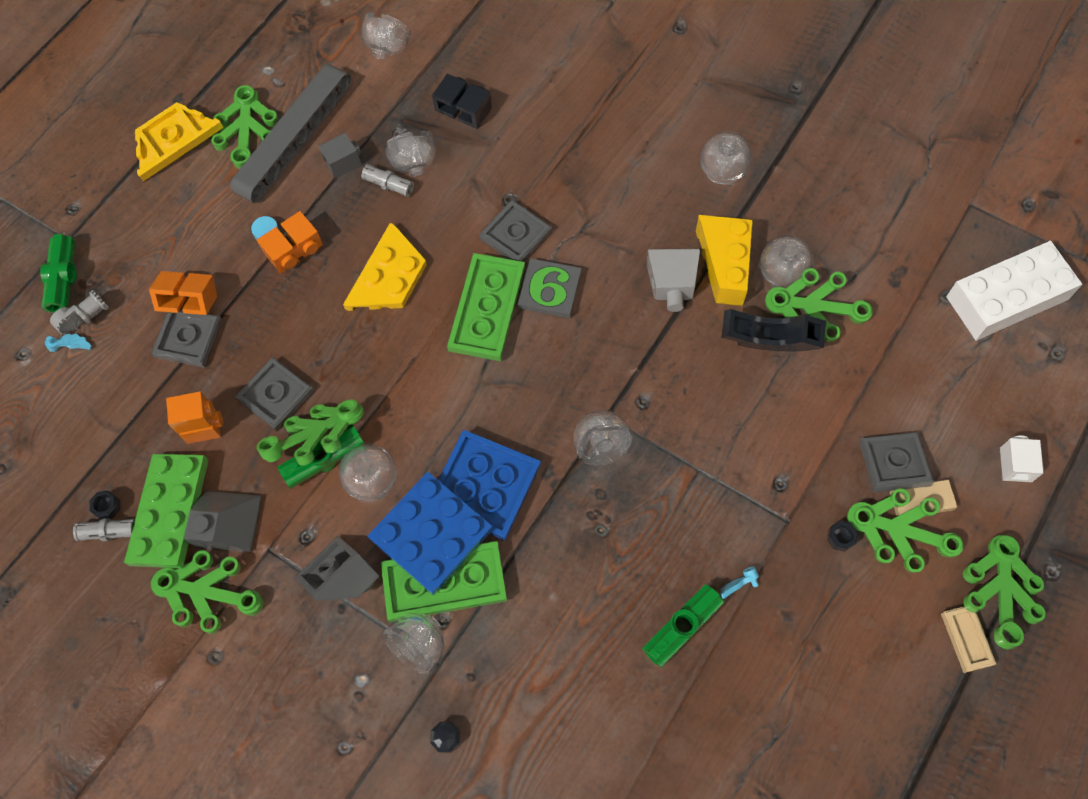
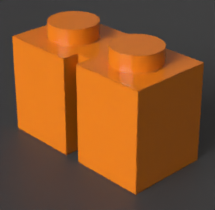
[257,211,323,274]
[149,271,217,315]
[166,391,223,444]

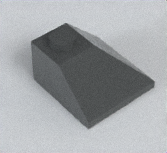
[184,491,263,553]
[295,536,379,601]

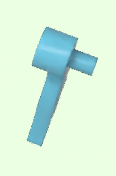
[45,333,92,352]
[720,566,759,599]

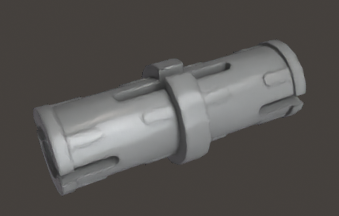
[361,164,414,197]
[73,518,135,542]

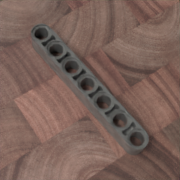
[230,64,352,203]

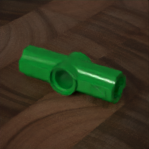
[40,234,77,313]
[277,425,365,489]
[642,584,724,668]

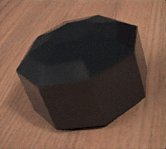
[89,490,120,519]
[827,521,858,552]
[430,722,461,753]

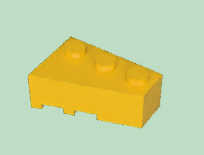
[696,215,752,306]

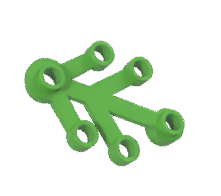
[211,85,279,169]
[765,268,873,342]
[257,399,364,465]
[847,489,964,573]
[963,535,1046,650]
[151,550,264,634]

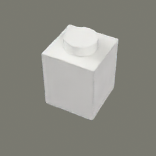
[1000,436,1043,482]

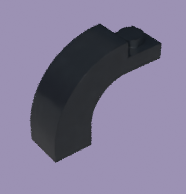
[721,309,826,352]

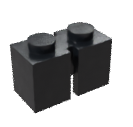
[432,74,492,129]

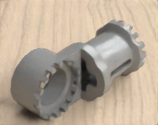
[50,290,109,335]

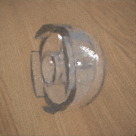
[361,12,411,59]
[383,130,436,177]
[700,131,751,185]
[758,235,814,288]
[573,410,632,466]
[339,444,397,502]
[383,613,444,675]

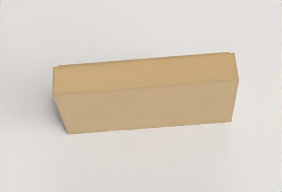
[889,480,957,517]
[941,607,996,673]

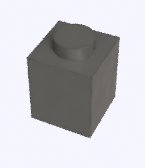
[318,133,362,179]

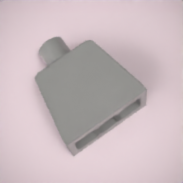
[647,249,700,312]

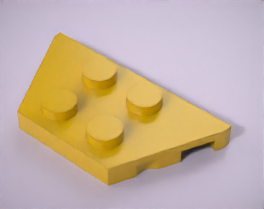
[135,102,224,181]
[343,223,427,311]

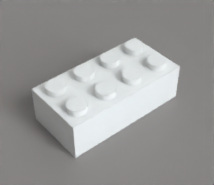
[946,241,1082,341]

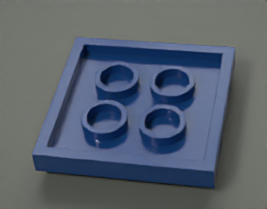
[438,429,541,541]
[367,472,493,596]

